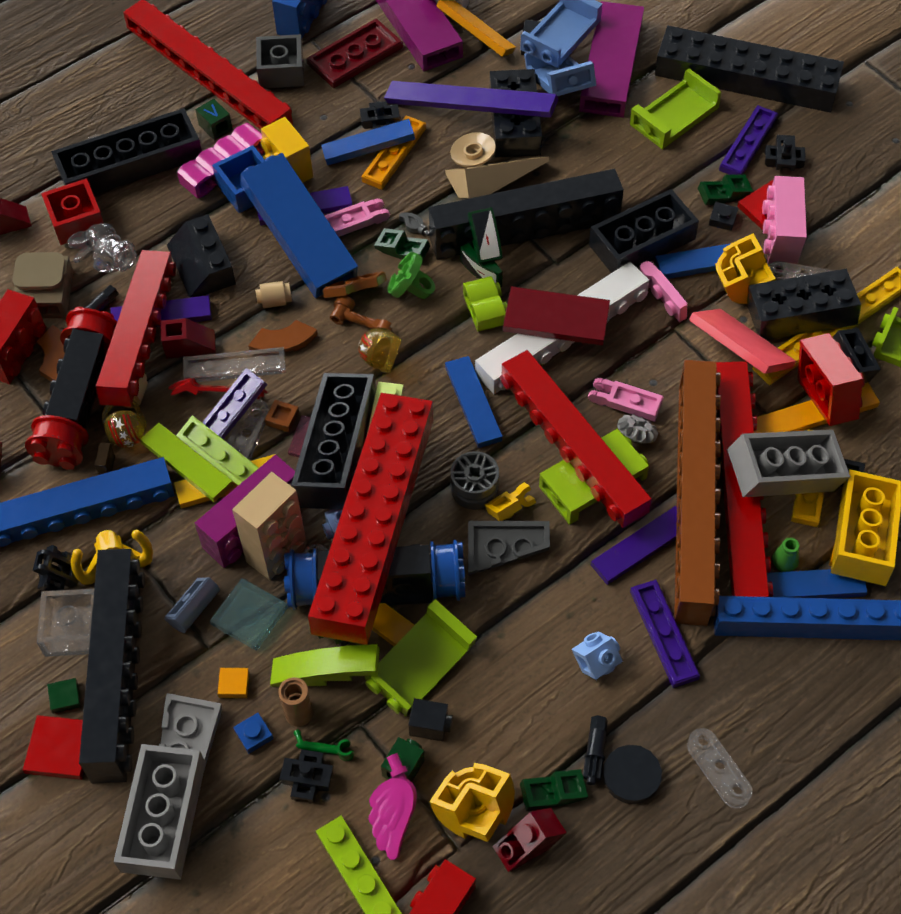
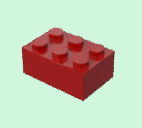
[0,289,46,385]
[798,333,865,426]

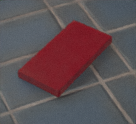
[306,18,403,89]
[503,286,610,345]

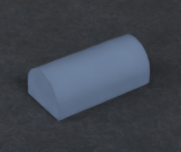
[165,577,220,633]

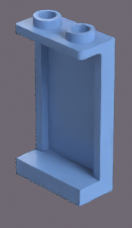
[520,0,602,68]
[524,53,596,96]

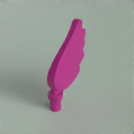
[368,753,417,860]

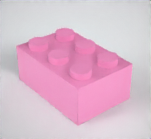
[762,176,807,265]

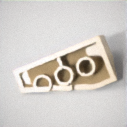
[445,156,549,199]

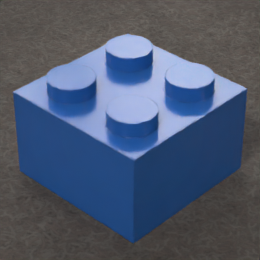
[212,145,265,213]

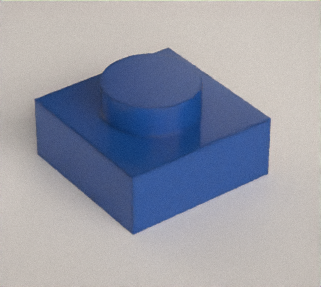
[233,713,273,754]

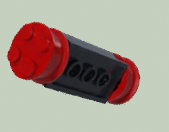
[25,307,117,470]

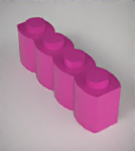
[177,123,265,198]

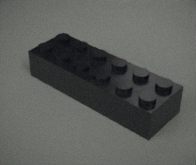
[51,108,202,195]
[291,373,376,510]

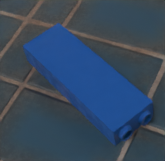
[241,153,358,299]

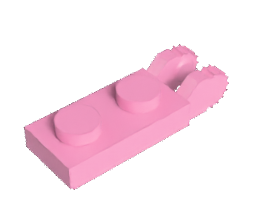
[325,198,390,237]
[640,261,687,323]
[588,378,664,422]

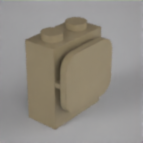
[12,252,74,318]

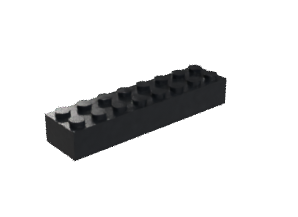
[655,25,844,113]
[429,169,624,260]
[79,549,145,784]

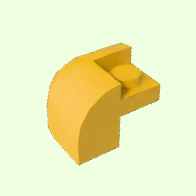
[715,233,776,304]
[430,763,515,842]

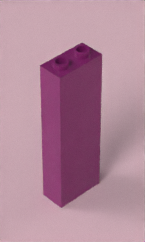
[376,0,463,72]
[579,1,644,118]

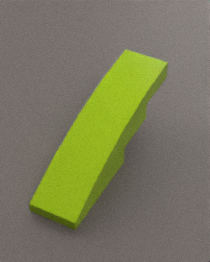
[270,644,379,687]

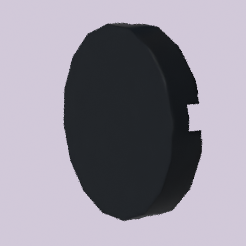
[603,745,662,804]

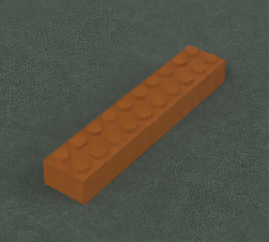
[674,360,721,626]

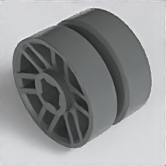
[451,451,499,510]

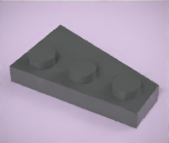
[468,521,550,576]

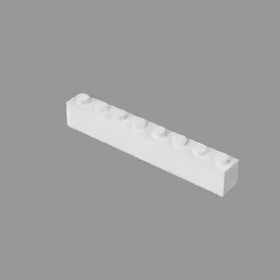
[475,262,649,394]

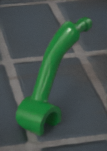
[294,729,354,761]

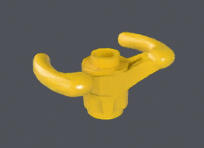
[71,529,153,585]

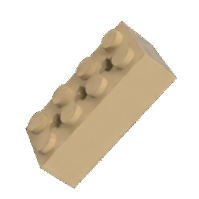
[232,472,307,581]

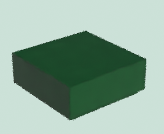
[47,678,81,714]

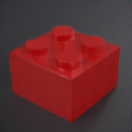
[41,179,106,245]

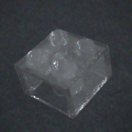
[37,589,94,657]

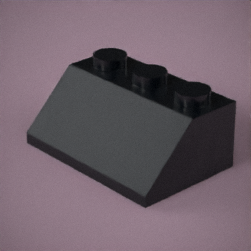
[167,214,236,298]

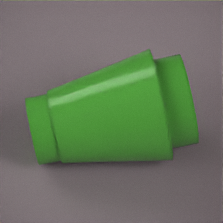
[772,538,799,572]

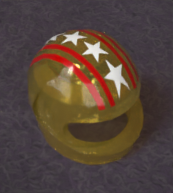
[358,328,402,373]
[102,400,147,448]

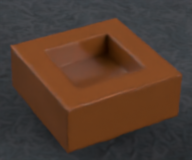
[265,400,299,432]

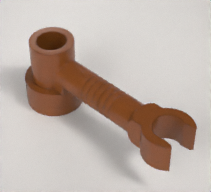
[329,295,392,337]

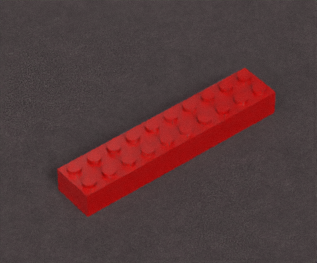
[308,393,434,645]

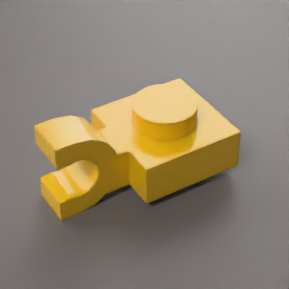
[485,482,536,521]

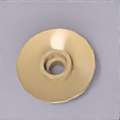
[450,132,496,167]

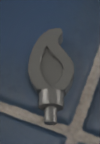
[399,212,430,236]

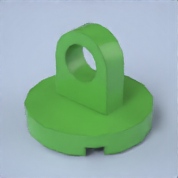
[387,252,435,299]

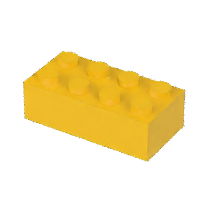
[831,470,901,586]

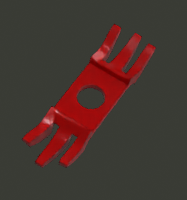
[169,378,268,399]

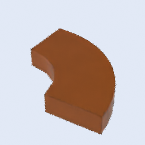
[323,271,387,298]
[248,320,318,356]
[37,325,65,382]

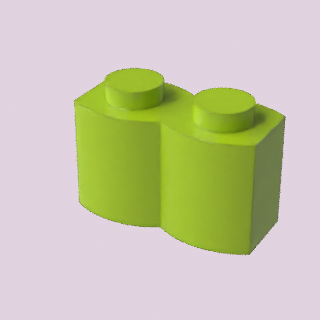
[463,276,507,332]

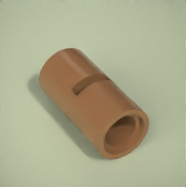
[278,677,313,727]

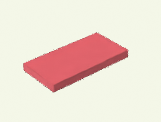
[689,309,796,374]

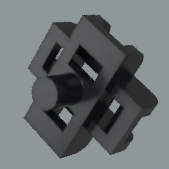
[360,101,400,129]
[765,135,806,171]
[33,545,78,596]
[280,749,334,803]

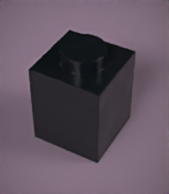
[408,698,453,741]

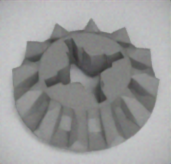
[617,414,658,443]

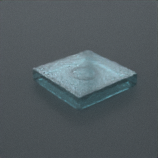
[210,578,288,651]

